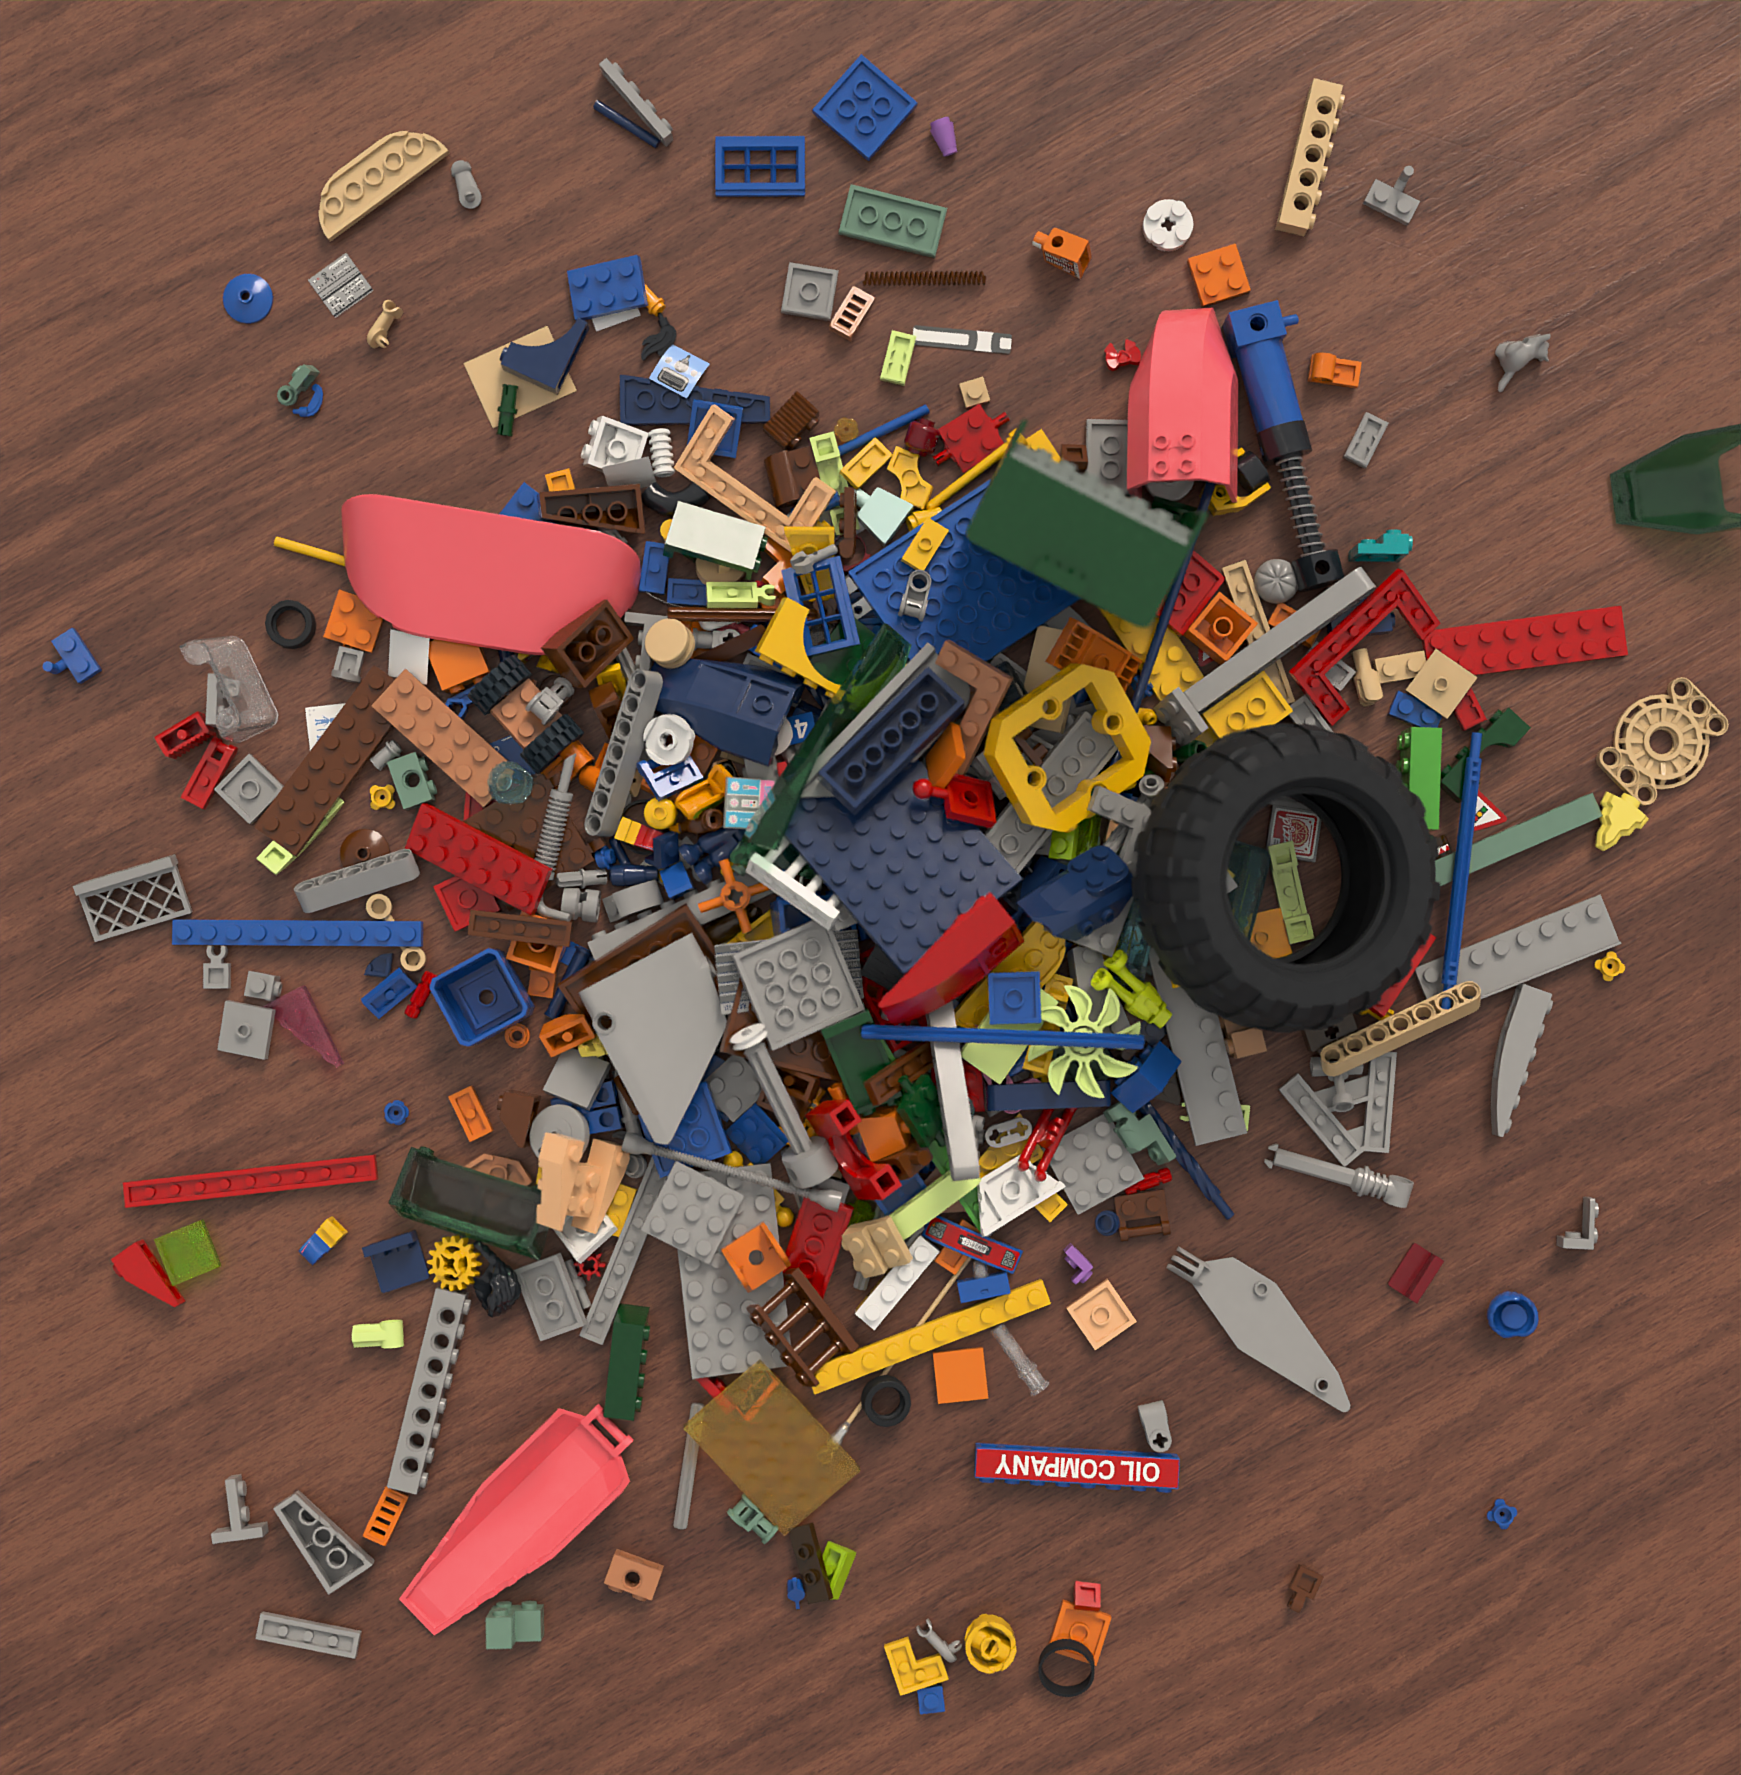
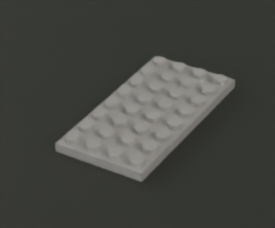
[677,1163,791,1379]

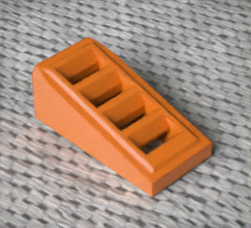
[363,1486,409,1546]

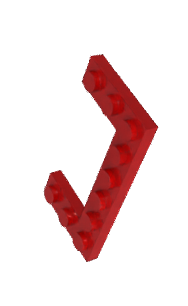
[1289,568,1441,726]

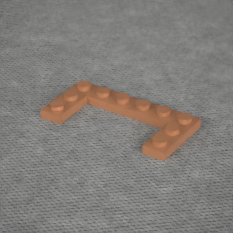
[925,640,1013,776]

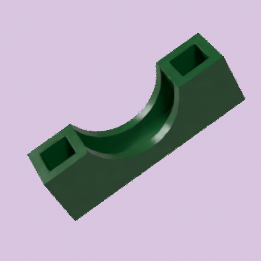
[1440,707,1531,803]

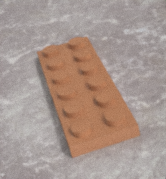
[372,669,519,808]

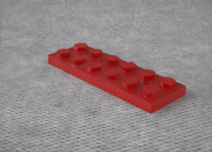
[405,803,553,915]

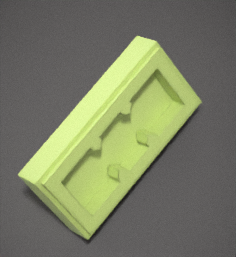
[880,330,916,386]

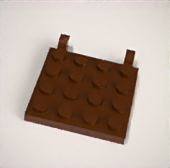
[463,771,607,911]

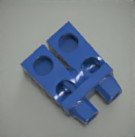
[551,1080,624,1134]

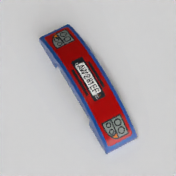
[921,1215,1023,1274]

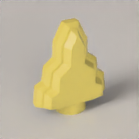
[1595,791,1649,851]

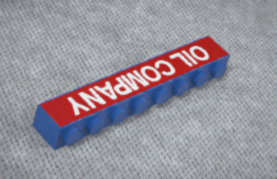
[974,1443,1180,1493]

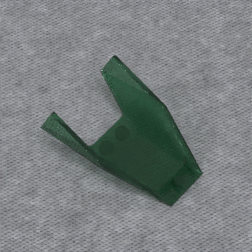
[1610,424,1741,535]

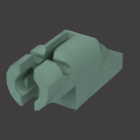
[1102,1101,1177,1165]

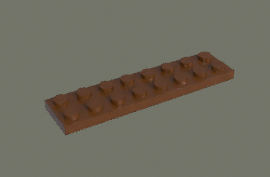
[254,665,395,857]

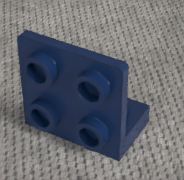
[362,1230,430,1293]

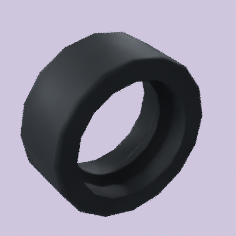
[265,600,316,649]
[861,1375,911,1427]

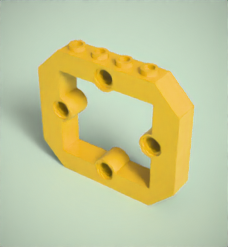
[983,663,1151,833]

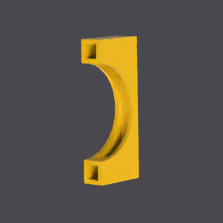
[755,597,907,714]

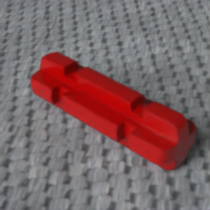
[404,971,437,1019]
[1124,1167,1172,1195]

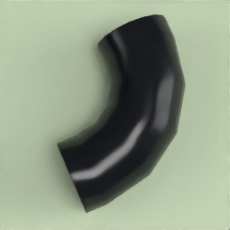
[641,482,710,517]

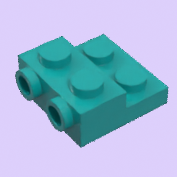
[1349,529,1413,562]

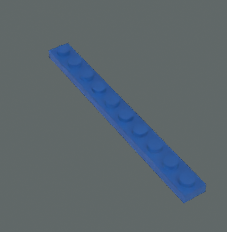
[172,920,423,947]

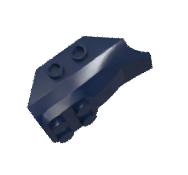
[1016,845,1134,941]

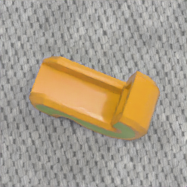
[675,764,733,820]

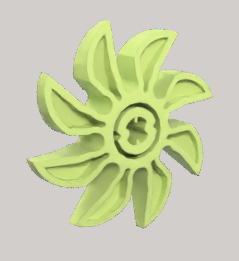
[1028,985,1141,1098]

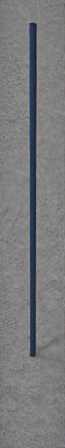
[1041,482,1216,990]

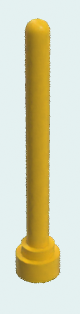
[926,428,1028,510]

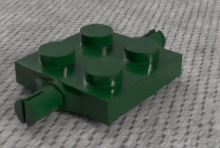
[896,1075,946,1148]

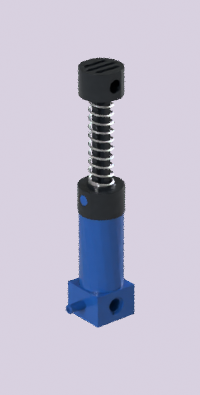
[1222,300,1345,592]

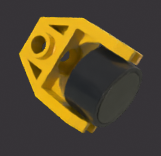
[1199,447,1271,516]

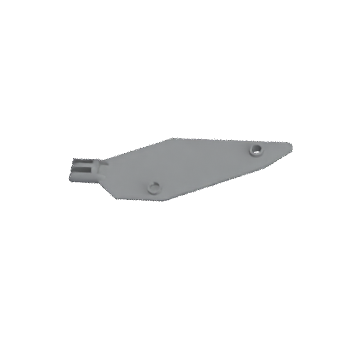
[1166,1246,1350,1412]

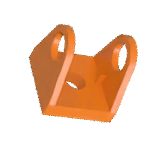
[720,1222,791,1293]

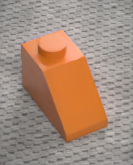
[539,1014,596,1057]

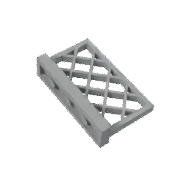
[73,854,193,942]

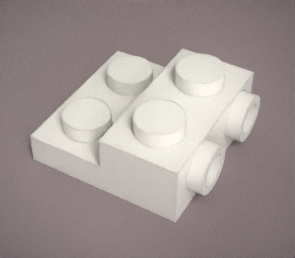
[581,416,648,473]

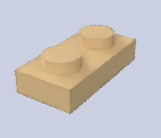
[1373,650,1426,684]

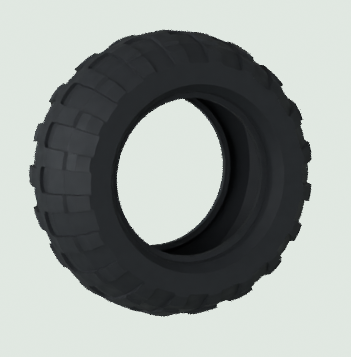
[1132,724,1440,1033]

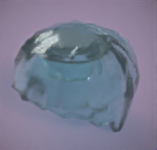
[487,761,533,804]

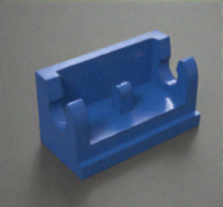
[875,1173,927,1216]

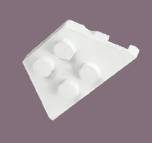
[977,1155,1065,1237]

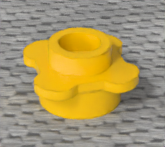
[370,785,396,810]
[1594,951,1625,981]

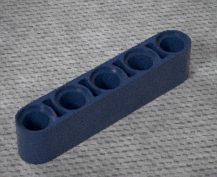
[986,1080,1111,1111]

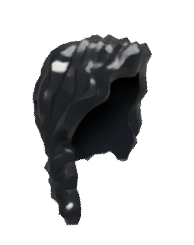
[473,1240,522,1318]

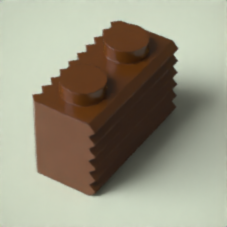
[763,391,819,450]

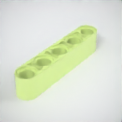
[888,1170,981,1240]

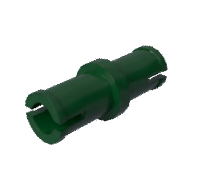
[496,384,519,437]

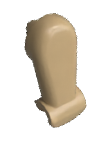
[367,300,403,348]

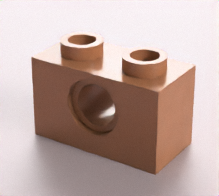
[604,1549,664,1601]

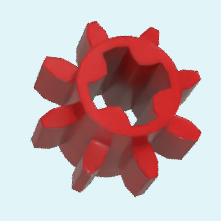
[574,1252,606,1281]

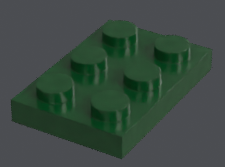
[809,617,887,703]

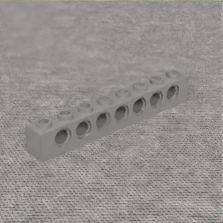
[387,1285,471,1494]

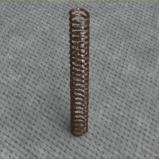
[863,270,986,286]

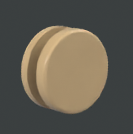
[645,618,695,669]

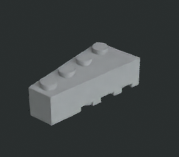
[1067,946,1130,1048]
[273,1490,375,1595]

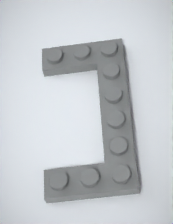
[1043,786,1151,957]

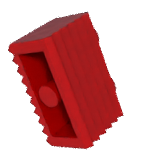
[154,711,216,760]

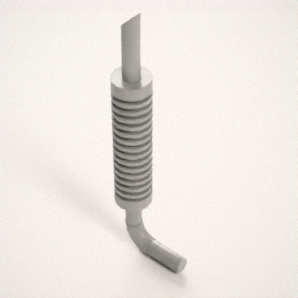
[535,754,576,921]

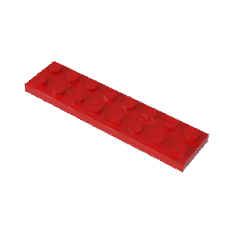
[1422,606,1628,676]

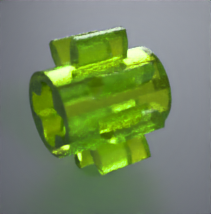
[847,1200,875,1227]

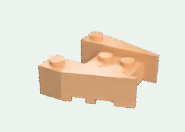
[536,1132,630,1234]

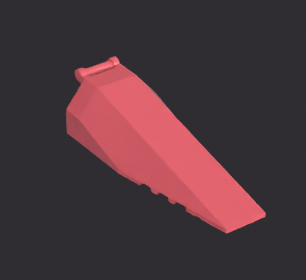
[399,1403,634,1635]

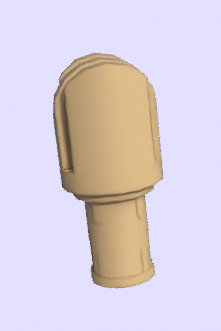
[1351,648,1383,707]

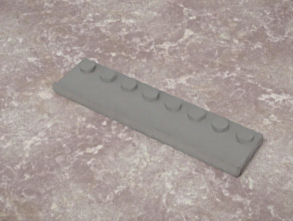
[1414,895,1621,999]
[1146,947,1247,1146]

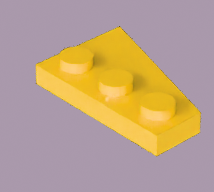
[784,527,834,602]
[979,1112,1043,1178]

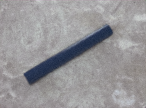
[593,100,661,149]

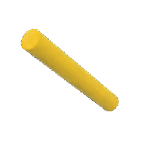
[274,537,345,566]

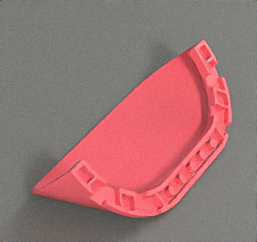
[341,494,641,655]

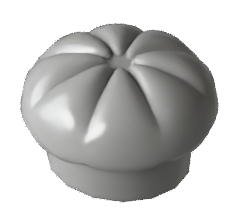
[1254,559,1298,604]

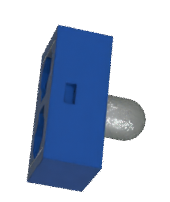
[956,1260,1011,1303]

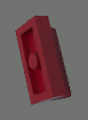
[1387,1243,1444,1303]

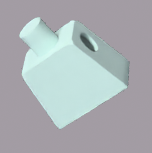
[857,487,914,548]

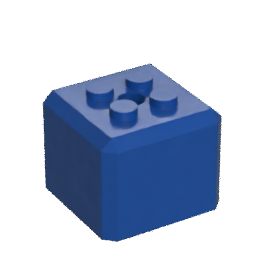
[429,948,535,1047]

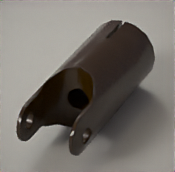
[705,904,763,945]

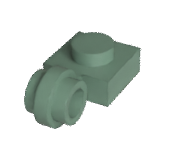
[277,364,320,406]

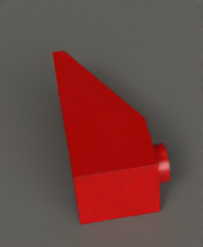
[111,1239,185,1307]

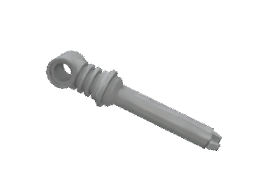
[1264,1143,1414,1208]

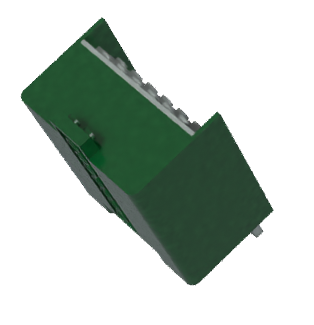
[965,419,1208,628]

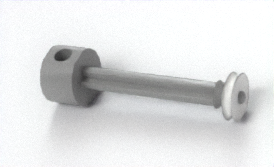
[730,1023,838,1189]

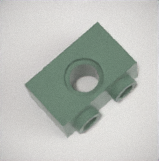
[387,752,438,811]

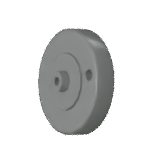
[529,1104,590,1159]

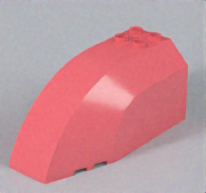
[1127,308,1238,503]

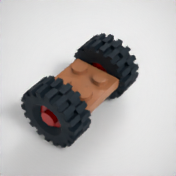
[467,655,584,774]

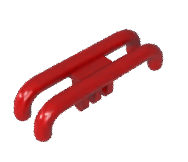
[1017,1108,1078,1182]

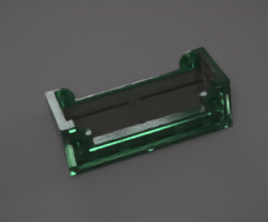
[388,1146,549,1261]

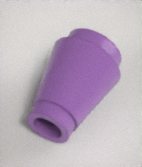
[930,117,958,157]

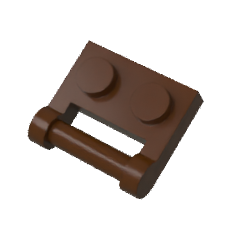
[1113,1189,1171,1242]

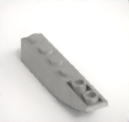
[1491,984,1553,1137]

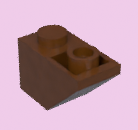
[1143,725,1177,782]

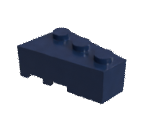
[1009,855,1067,931]

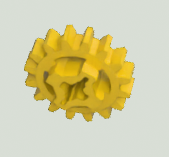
[427,1235,482,1291]

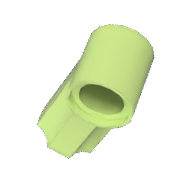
[352,1320,404,1348]

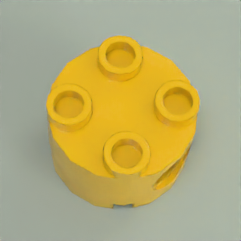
[964,1614,1016,1674]

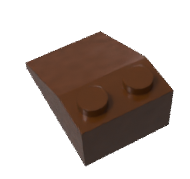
[541,599,634,688]

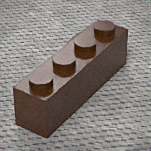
[537,484,645,535]

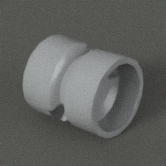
[561,887,601,923]

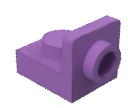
[1063,1243,1093,1285]

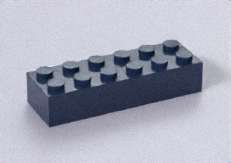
[818,667,965,816]

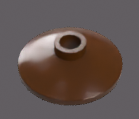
[340,829,390,868]

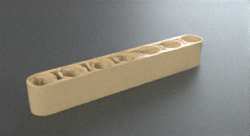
[1320,981,1481,1077]

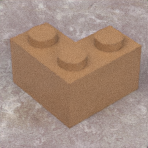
[1218,1016,1267,1059]

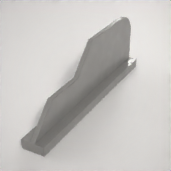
[789,643,970,799]

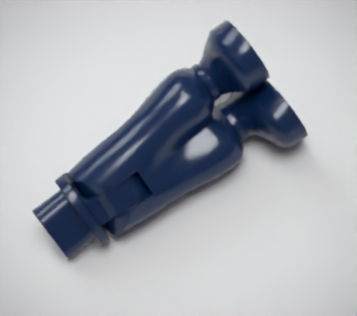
[678,826,760,885]

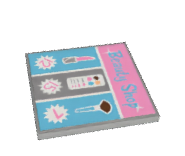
[723,777,776,830]

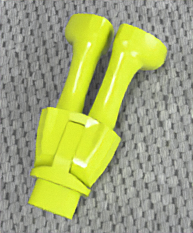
[1091,950,1172,1029]

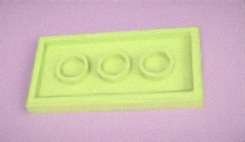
[961,988,1059,1085]

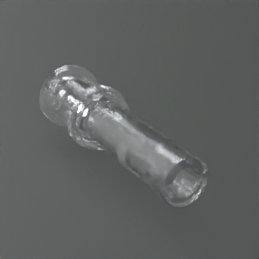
[990,1323,1050,1397]

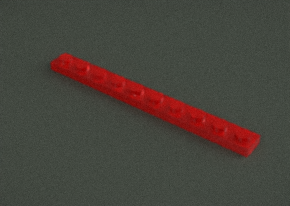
[123,1154,378,1208]

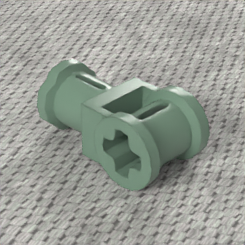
[727,1492,779,1544]

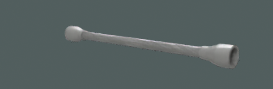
[622,1132,843,1212]

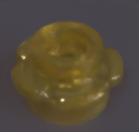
[834,417,859,442]

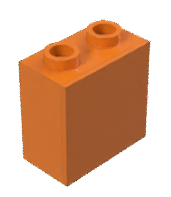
[429,639,491,695]

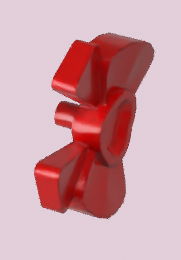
[1104,339,1141,371]

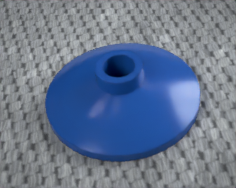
[223,274,273,324]

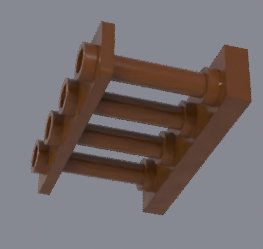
[746,1268,859,1387]

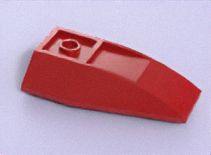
[878,892,1025,1025]

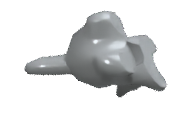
[1495,334,1551,392]

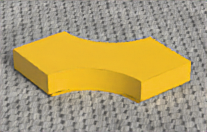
[887,446,933,511]

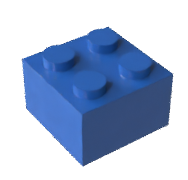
[1111,1041,1182,1113]

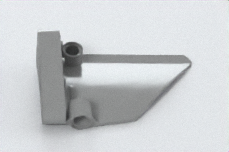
[578,933,727,1144]

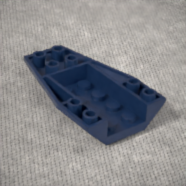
[650,658,806,767]

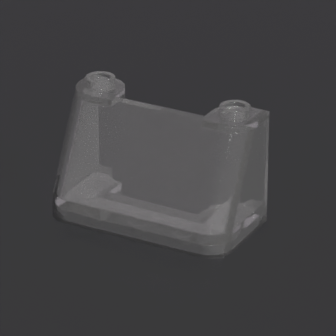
[179,636,278,744]

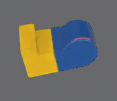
[298,1216,348,1266]

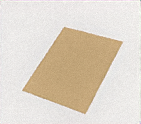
[464,326,577,428]

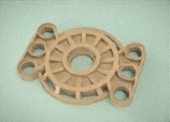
[1596,677,1729,806]

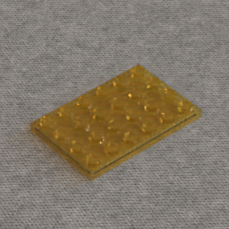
[683,1359,861,1536]

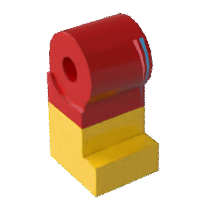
[614,817,664,852]

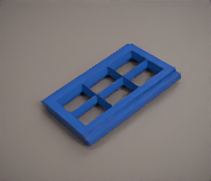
[715,136,805,197]
[781,556,860,658]

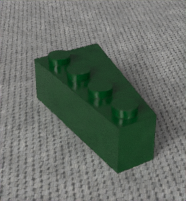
[604,1303,651,1421]

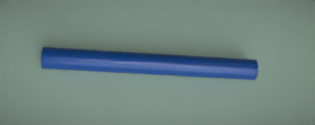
[838,404,930,456]

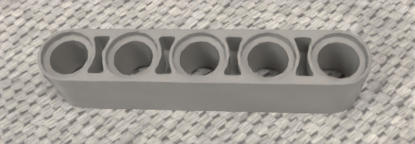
[294,849,420,913]

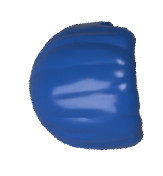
[1487,1291,1539,1338]

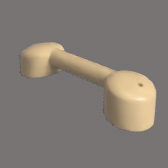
[366,894,427,972]

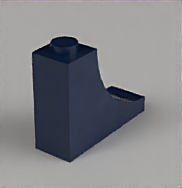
[499,318,589,395]

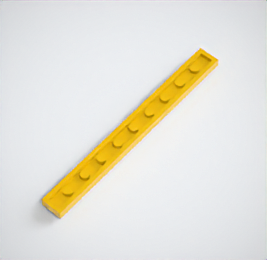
[812,1279,1051,1395]

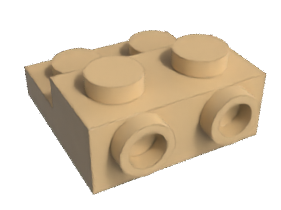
[842,1216,913,1278]

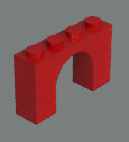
[805,1099,902,1200]

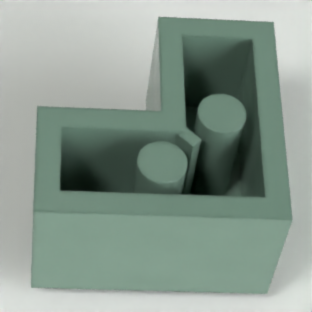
[486,1601,544,1649]

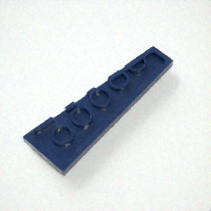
[620,375,770,426]

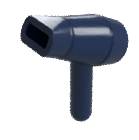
[609,836,659,887]

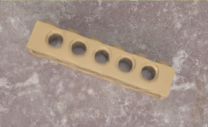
[1275,78,1345,236]

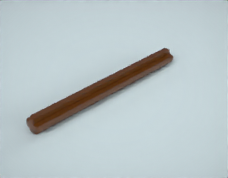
[667,607,817,622]

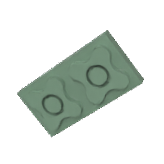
[839,184,947,258]

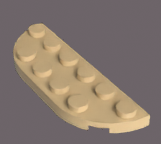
[318,131,450,242]

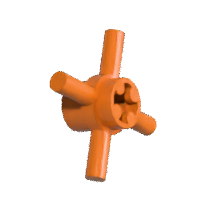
[698,859,771,934]

